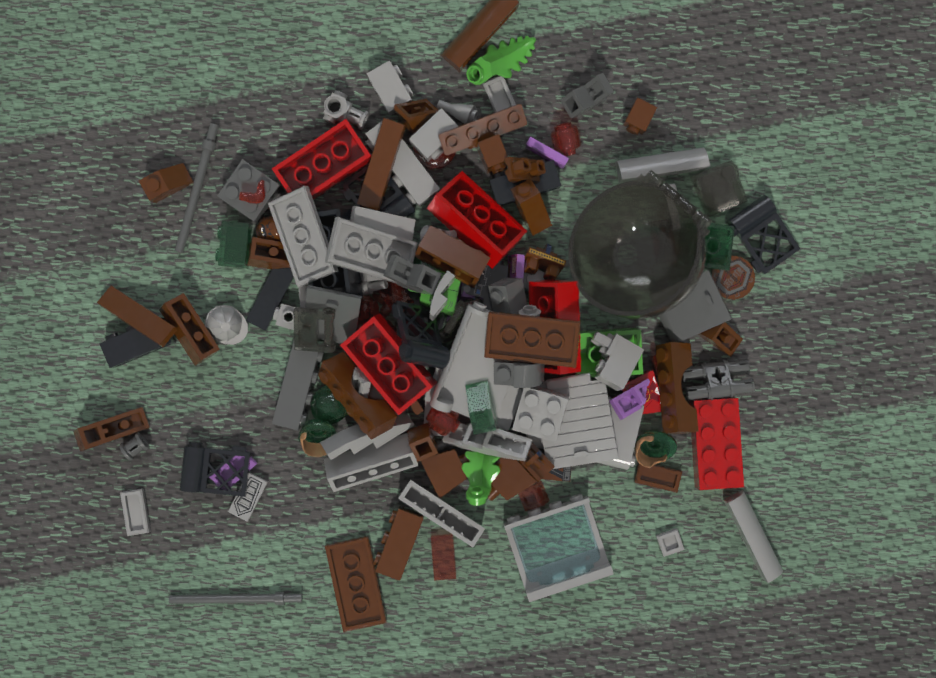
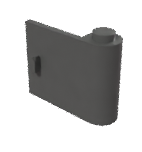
[650,270,732,343]
[302,285,362,344]

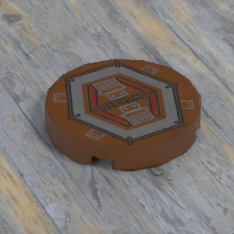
[711,256,755,300]

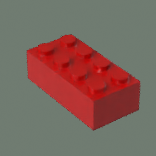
[272,119,372,200]
[427,171,527,269]
[529,280,581,375]
[340,313,437,415]
[689,397,744,490]

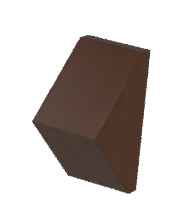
[394,99,439,134]

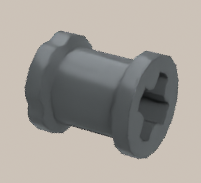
[119,432,150,461]

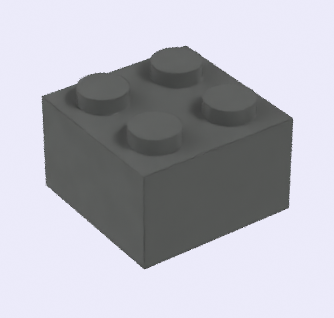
[217,159,283,224]

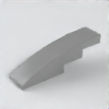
[320,411,414,460]
[442,420,533,461]

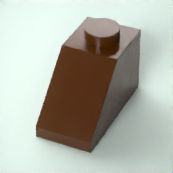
[139,163,194,203]
[247,237,290,269]
[698,322,743,357]

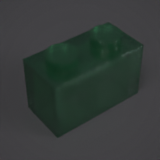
[215,221,252,269]

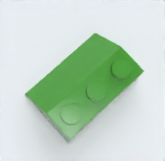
[575,328,643,377]

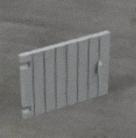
[538,371,619,469]

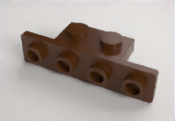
[438,104,527,156]

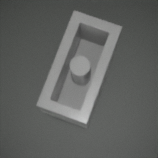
[366,60,414,116]
[409,108,458,162]

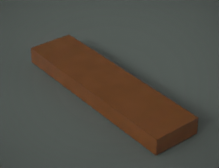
[357,118,406,211]
[97,286,177,347]

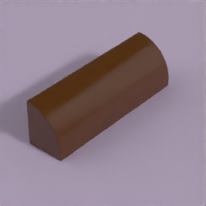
[440,0,519,73]

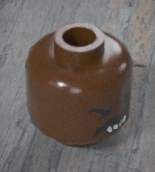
[256,216,281,242]

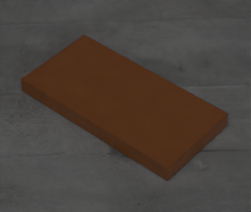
[484,311,581,368]
[325,536,387,632]

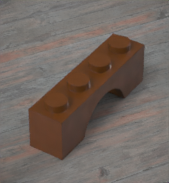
[656,342,699,434]
[318,352,397,440]

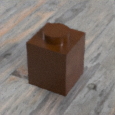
[623,97,657,135]
[407,423,438,462]

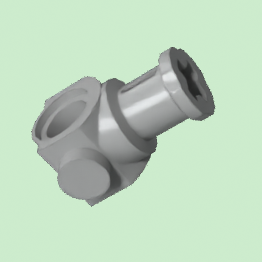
[323,90,369,130]

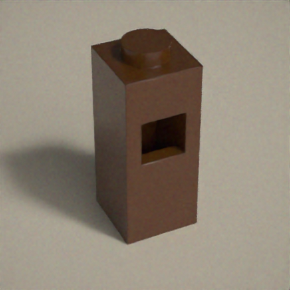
[510,179,552,236]

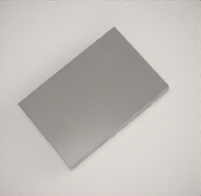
[350,206,416,240]

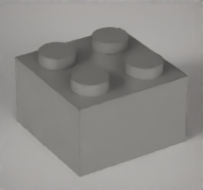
[512,386,570,443]

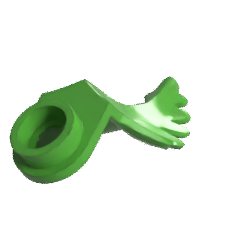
[466,35,536,85]
[462,451,500,506]

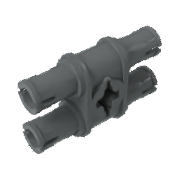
[682,359,755,401]

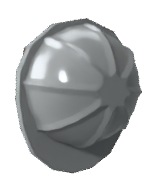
[205,304,248,345]

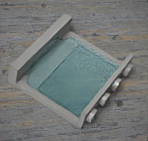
[503,494,614,602]

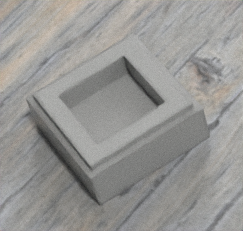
[656,528,684,557]

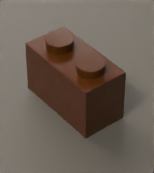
[477,134,508,175]

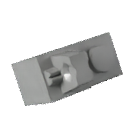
[591,332,644,391]

